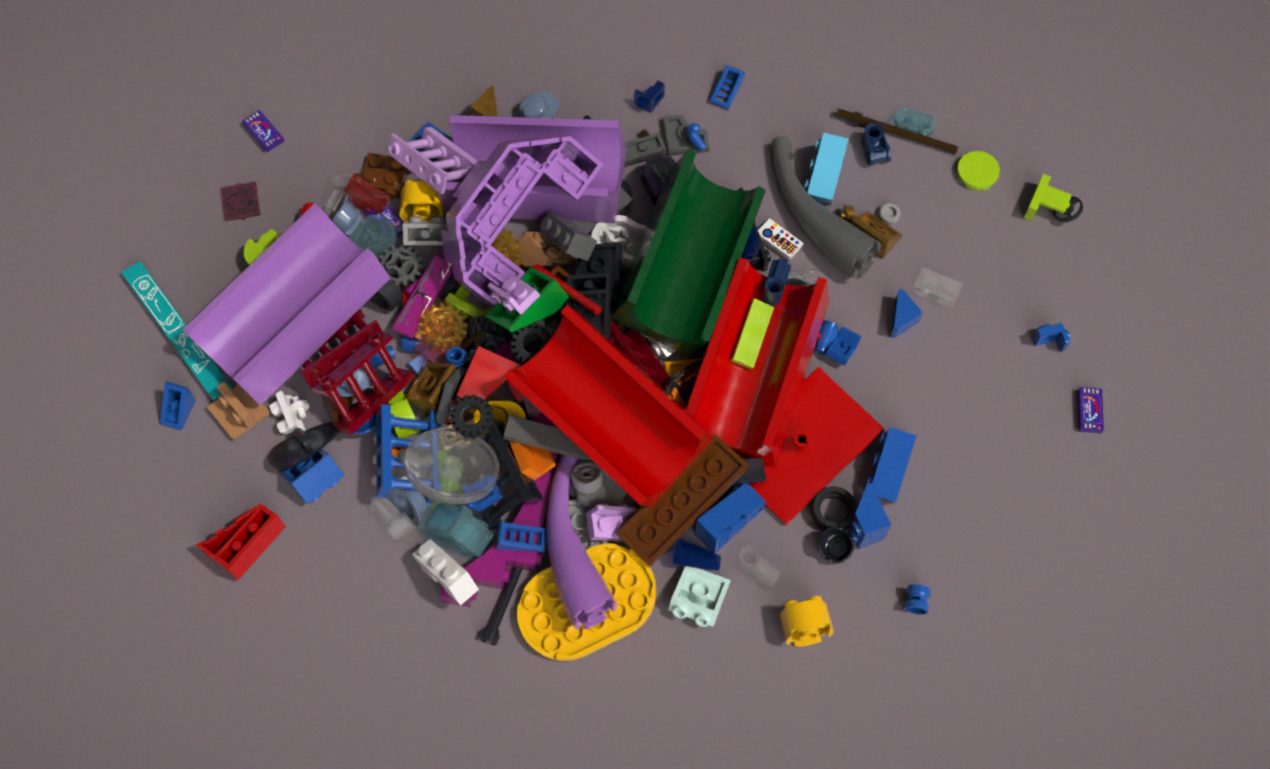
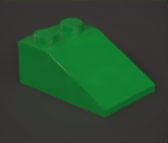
[485,267,569,332]

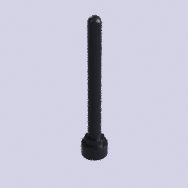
[479,567,523,646]

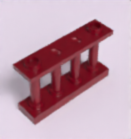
[300,308,384,389]
[610,318,671,389]
[313,333,415,435]

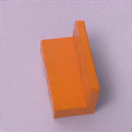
[509,440,556,481]

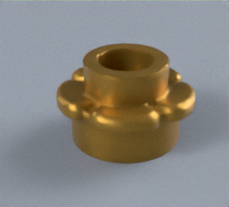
[840,204,855,223]

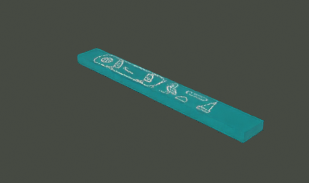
[121,261,233,401]

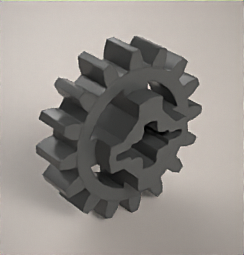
[378,244,424,289]

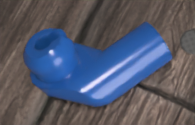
[685,123,707,152]
[400,337,433,352]

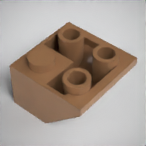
[512,231,577,267]

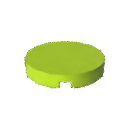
[956,151,1000,191]

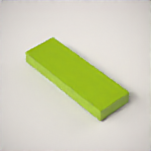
[730,298,774,370]

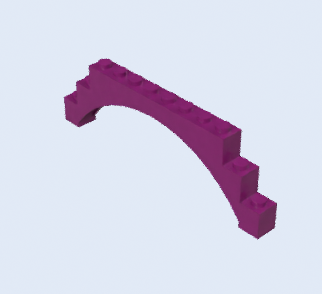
[440,340,561,607]

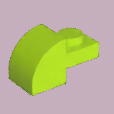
[244,228,279,267]
[386,390,420,438]

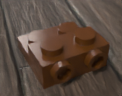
[358,153,409,199]

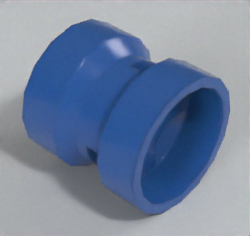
[904,584,931,615]

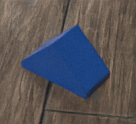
[891,289,923,338]
[160,381,196,430]

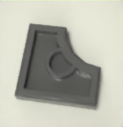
[662,115,710,156]
[435,367,468,425]

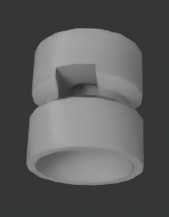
[571,462,607,507]

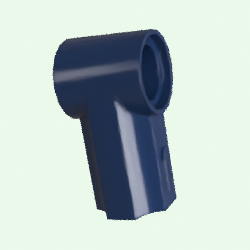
[761,258,791,306]

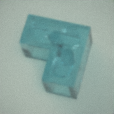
[423,503,494,558]

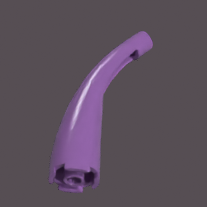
[547,454,618,630]

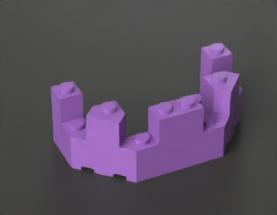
[441,136,603,307]

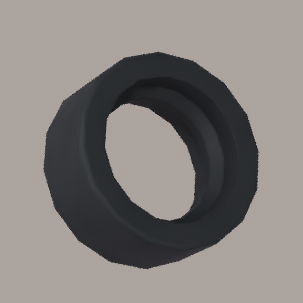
[369,280,404,311]
[811,486,857,531]

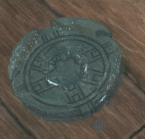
[354,214,397,258]

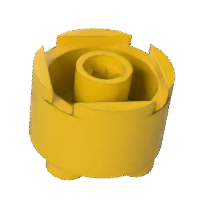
[400,180,444,222]
[780,596,834,647]

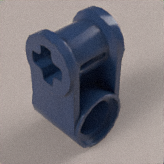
[862,123,892,166]

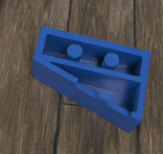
[865,427,917,503]
[695,483,766,554]

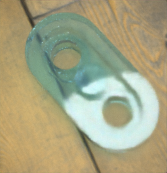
[894,108,936,136]

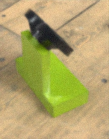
[1024,174,1084,223]

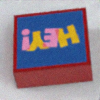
[504,381,525,402]

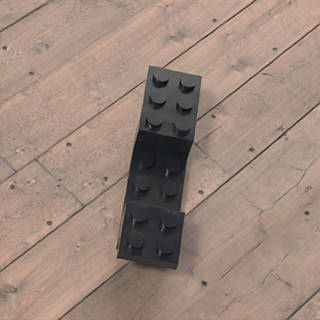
[566,242,623,340]

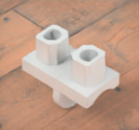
[269,391,309,435]

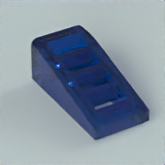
[673,539,721,571]

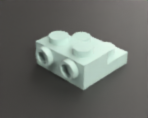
[669,564,731,627]

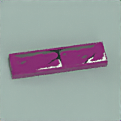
[392,255,453,340]

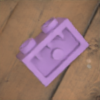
[487,275,540,314]
[586,503,637,542]

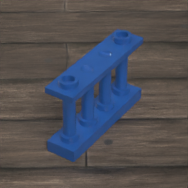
[375,404,441,503]

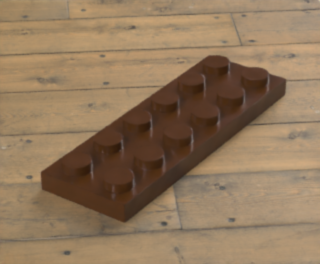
[616,434,750,567]

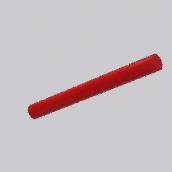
[533,264,602,315]

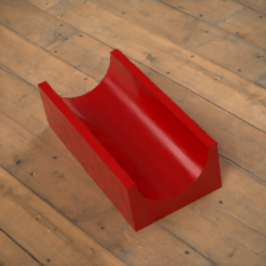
[686,258,829,465]
[504,305,715,507]

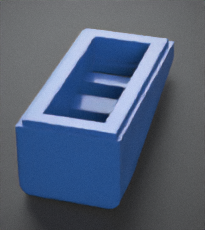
[710,64,745,110]
[495,522,547,552]

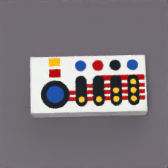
[758,218,803,261]

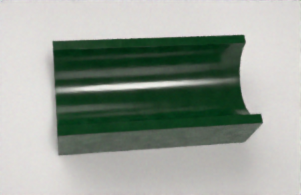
[611,149,766,357]

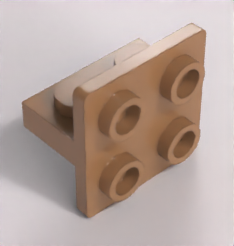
[207,382,270,440]

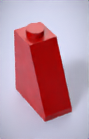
[454,346,520,409]

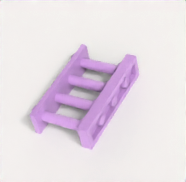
[387,127,477,194]

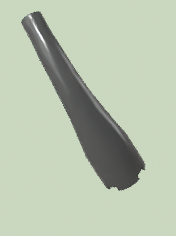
[771,136,881,279]

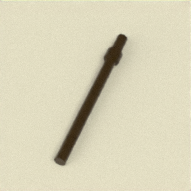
[836,108,959,154]

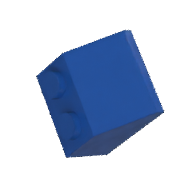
[279,449,344,504]
[848,483,891,549]

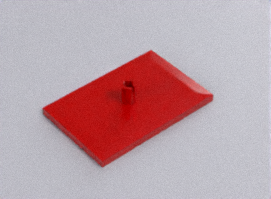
[739,367,884,526]

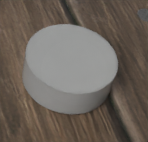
[878,203,901,225]

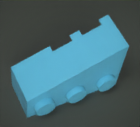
[804,133,848,204]

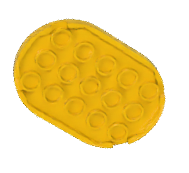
[517,544,656,661]

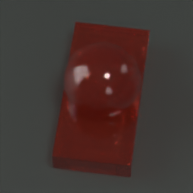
[344,174,390,214]

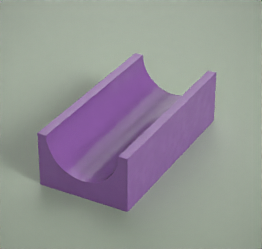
[436,115,627,223]
[182,203,391,405]

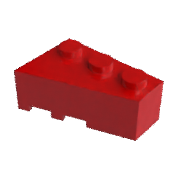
[196,503,286,580]

